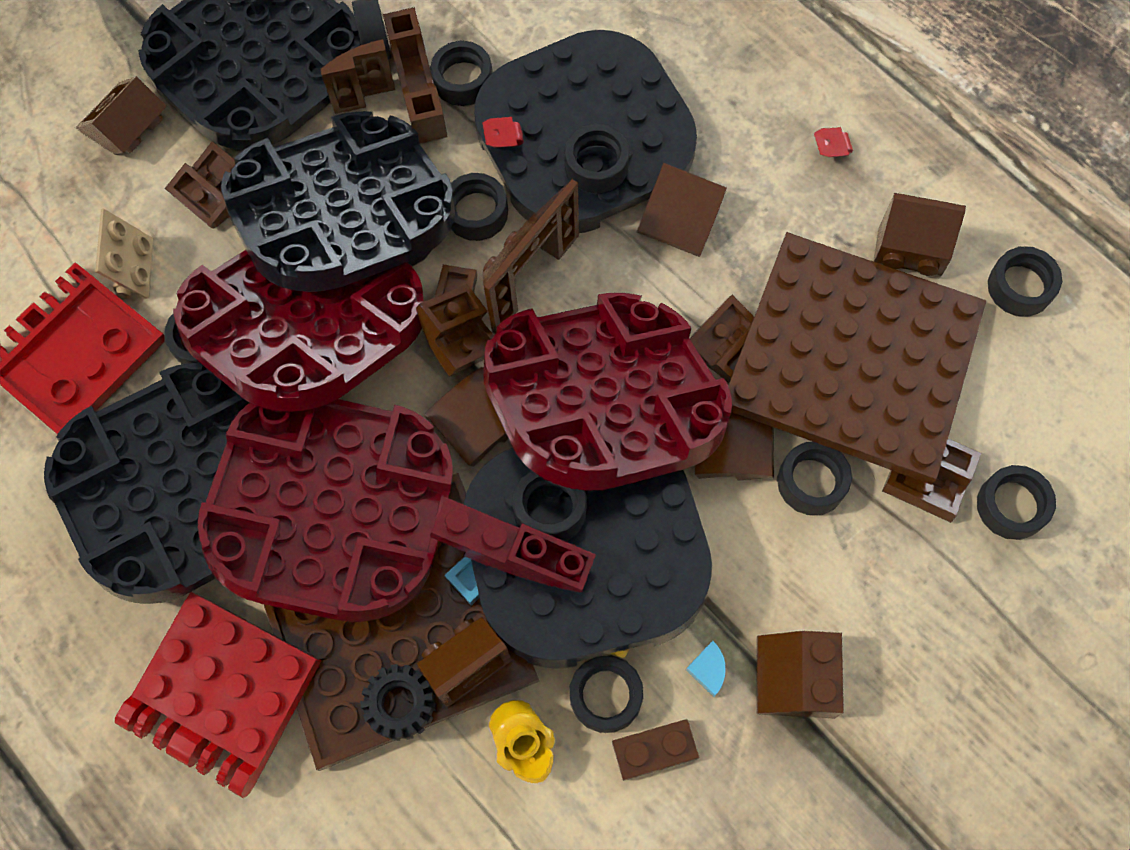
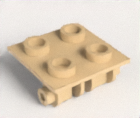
[95,208,153,299]

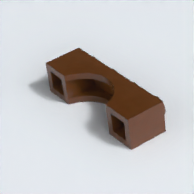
[383,7,448,143]

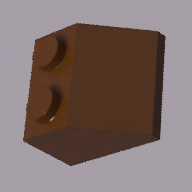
[75,76,167,155]
[873,193,966,276]
[416,616,511,708]
[756,631,844,719]

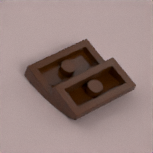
[320,39,396,114]
[165,141,236,229]
[637,163,727,257]
[416,284,494,377]
[690,295,754,383]
[424,367,509,467]
[695,412,774,481]
[882,439,981,523]

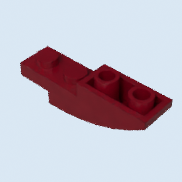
[430,497,596,592]

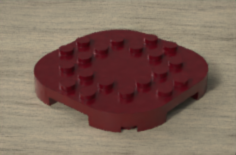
[173,250,424,412]
[483,293,732,490]
[198,399,453,622]

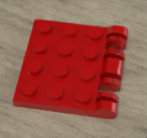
[0,262,165,434]
[115,592,321,798]

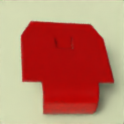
[482,117,524,148]
[814,127,853,157]

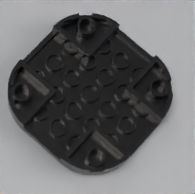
[138,0,361,150]
[474,30,697,233]
[221,111,455,292]
[44,363,250,604]
[464,448,712,669]

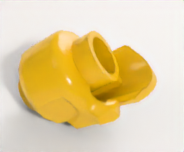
[489,700,555,783]

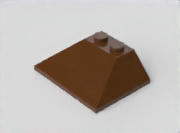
[483,179,579,334]

